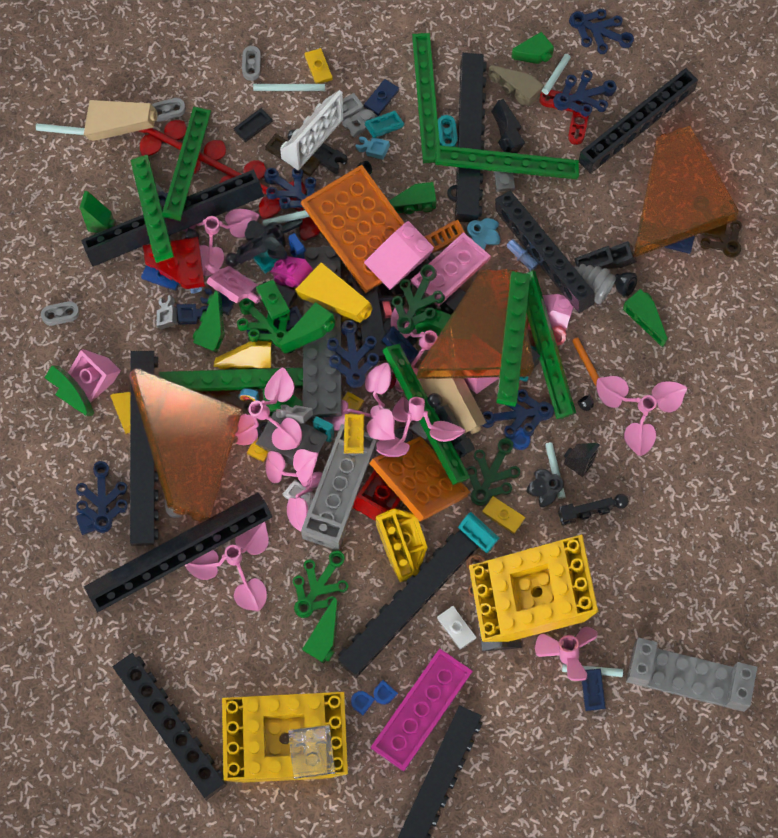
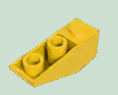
[214,341,272,369]

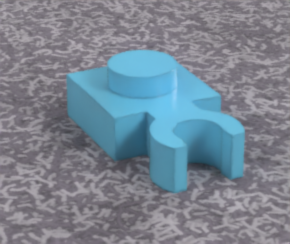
[355,137,390,160]

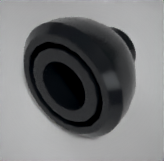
[614,272,638,297]

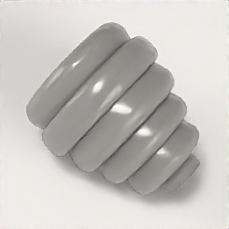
[574,264,616,304]

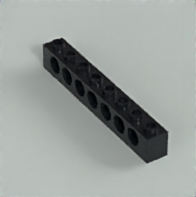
[579,68,698,174]
[495,190,595,313]
[112,652,226,801]

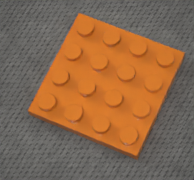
[369,436,471,522]

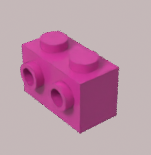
[270,256,313,288]

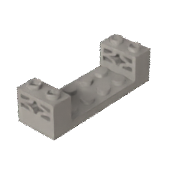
[301,424,378,551]
[626,638,757,712]

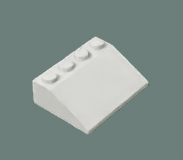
[280,90,343,171]

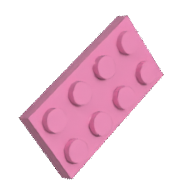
[411,232,491,307]

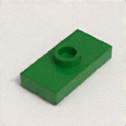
[256,280,290,320]

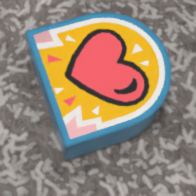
[239,389,259,401]

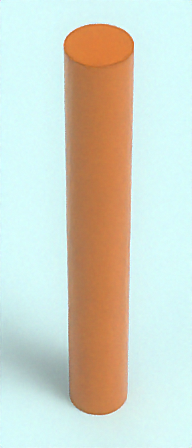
[572,337,600,388]

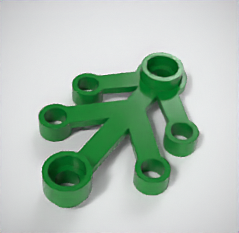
[237,298,290,348]
[293,551,348,618]

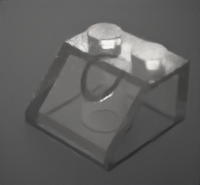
[288,725,335,779]

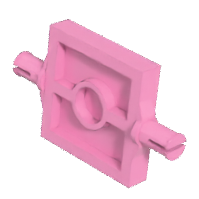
[205,263,261,304]

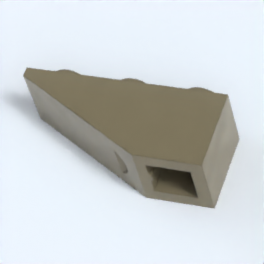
[489,65,544,107]

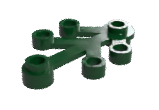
[392,264,445,334]
[466,438,520,506]

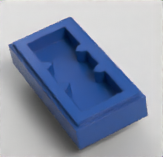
[289,233,306,259]
[141,265,179,291]

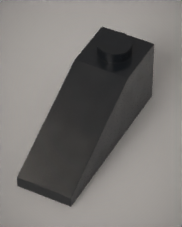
[564,443,600,477]

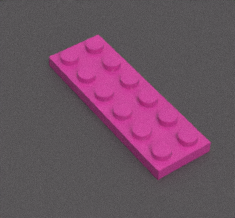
[370,648,473,772]

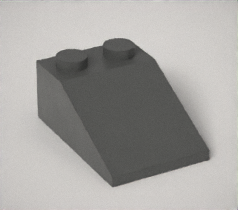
[256,411,328,466]

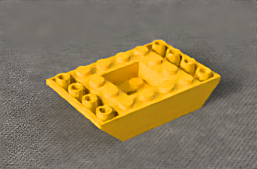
[469,534,599,642]
[222,692,348,783]

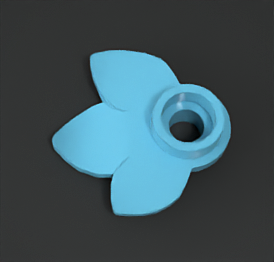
[467,218,500,250]

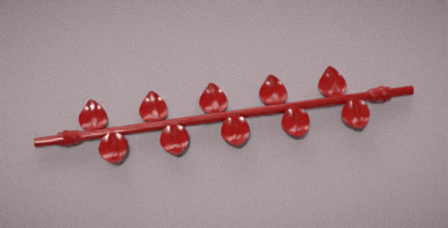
[139,120,321,241]

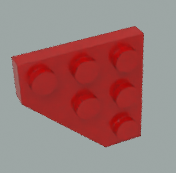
[143,237,205,289]

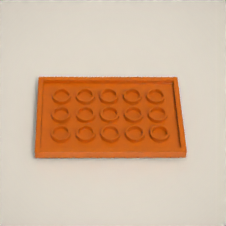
[301,165,405,293]

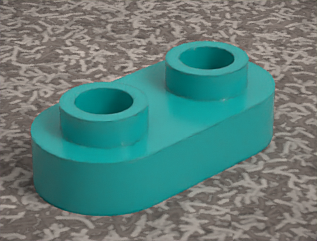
[438,115,457,147]

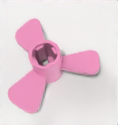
[535,627,598,681]

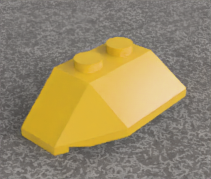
[376,509,428,582]

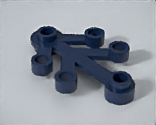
[569,9,634,54]
[553,70,617,117]
[264,168,316,210]
[327,320,379,388]
[482,389,554,439]
[76,461,128,533]

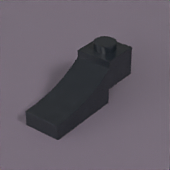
[491,99,525,154]
[574,241,637,269]

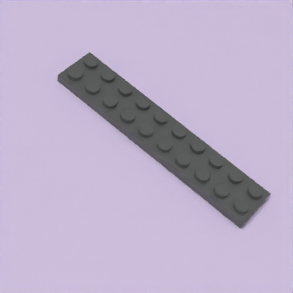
[303,246,342,418]

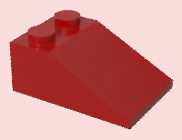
[353,470,402,521]

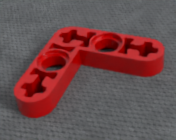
[539,90,589,145]

